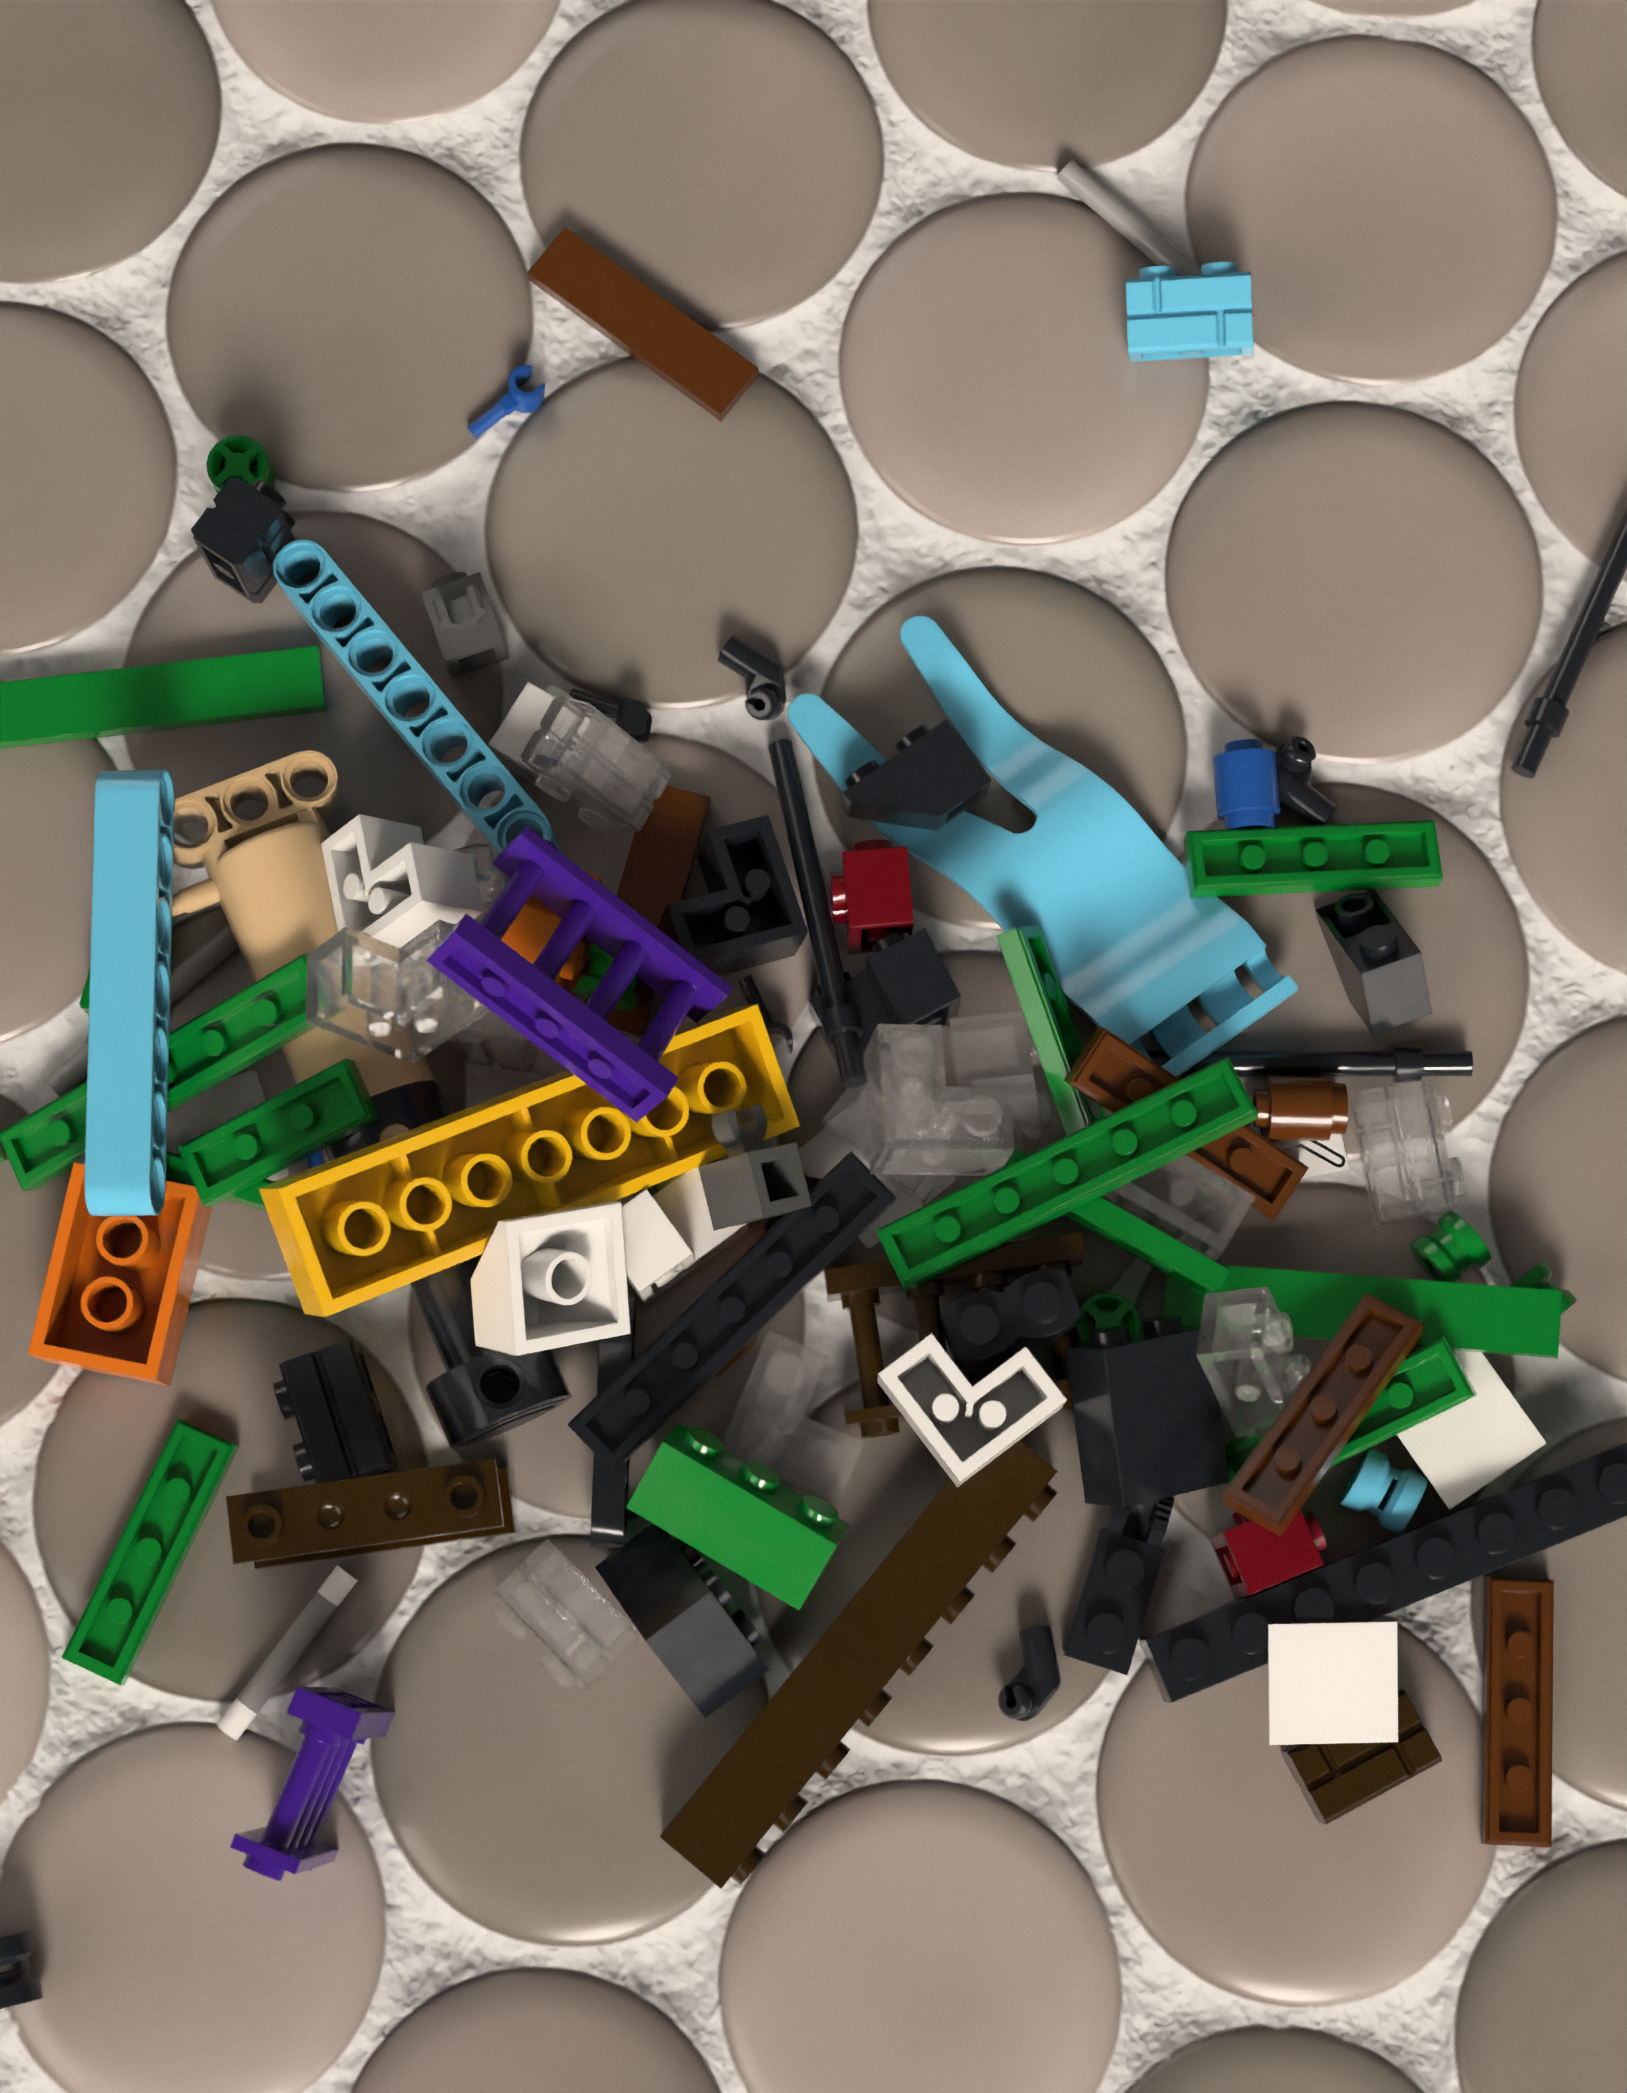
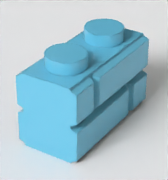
[1126,262,1254,362]

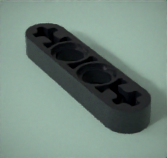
[591,1294,636,1549]

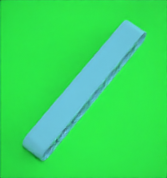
[273,539,563,856]
[84,769,175,1216]

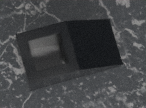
[841,720,991,831]
[1315,890,1432,1035]

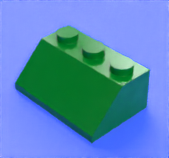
[626,1423,850,1610]

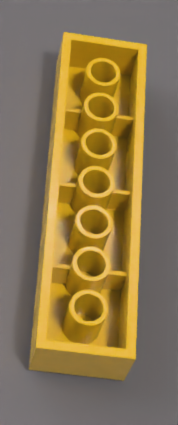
[259,1004,800,1317]

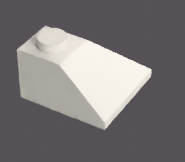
[470,1201,631,1356]

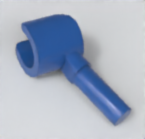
[467,365,546,438]

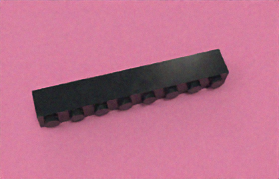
[1139,1443,1627,1703]

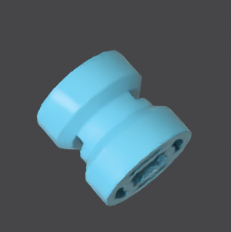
[1339,1447,1428,1535]

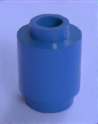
[1212,739,1281,829]

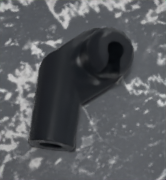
[718,635,787,720]
[1275,736,1338,825]
[998,1625,1061,1721]

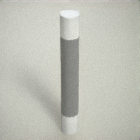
[216,1565,358,1740]

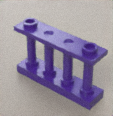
[426,826,733,1122]
[230,1686,395,1881]

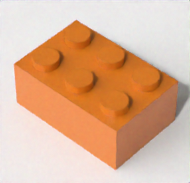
[28,1162,212,1387]

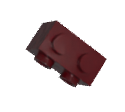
[830,839,914,955]
[1209,1509,1327,1599]

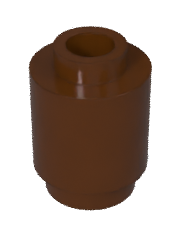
[1252,1076,1348,1141]

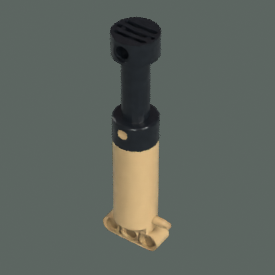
[172,750,572,1449]

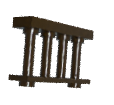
[824,1232,1086,1438]
[226,1459,517,1570]

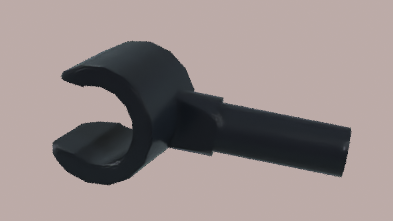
[569,688,652,743]
[737,974,793,1054]

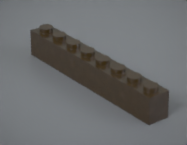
[659,1440,1058,1889]

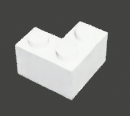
[321,814,484,969]
[615,1165,749,1306]
[877,1333,1067,1487]

